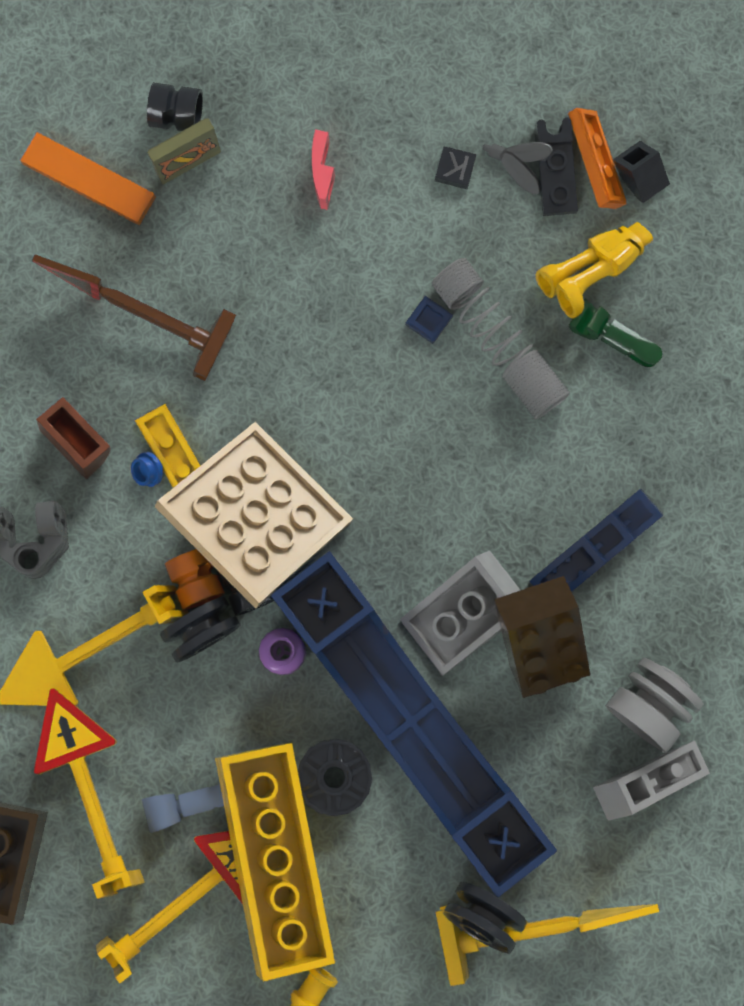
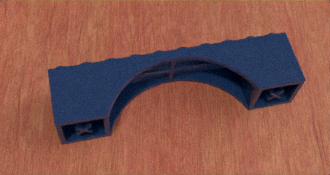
[271,551,557,897]

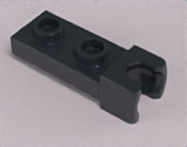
[534,117,578,216]

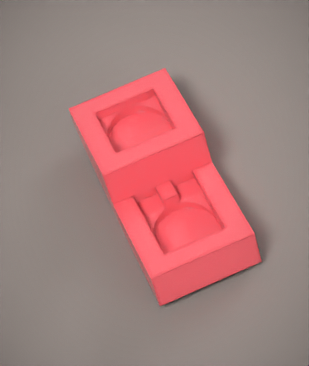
[312,129,335,210]

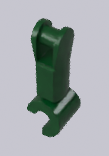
[569,298,662,367]

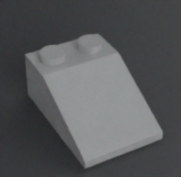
[400,550,520,676]

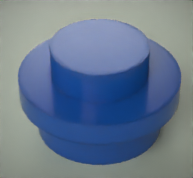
[131,452,163,487]

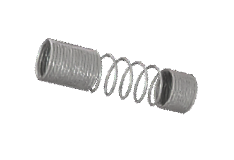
[432,258,570,419]

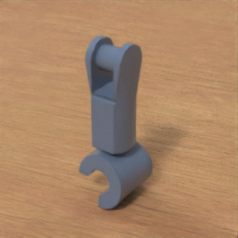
[142,784,224,833]

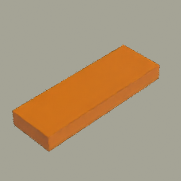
[568,108,627,209]

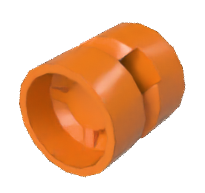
[165,549,225,611]

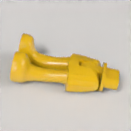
[535,222,653,319]

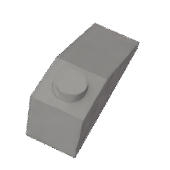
[593,741,710,821]

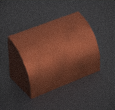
[36,397,111,480]

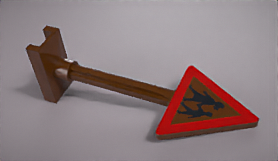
[32,254,236,381]

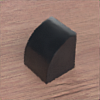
[613,141,670,203]

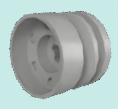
[605,657,704,753]

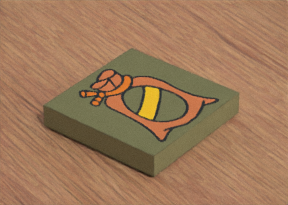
[147,118,221,185]

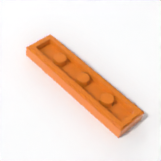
[20,132,156,226]

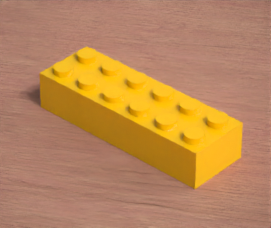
[215,743,335,982]

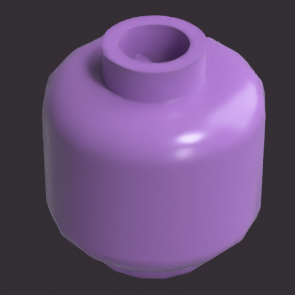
[259,628,306,675]

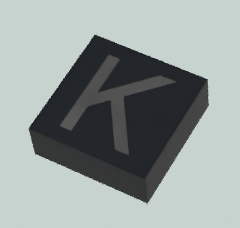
[435,146,476,190]

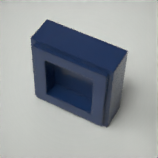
[405,296,453,344]

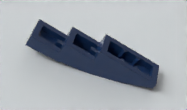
[530,489,663,592]

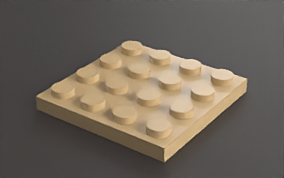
[155,422,353,608]

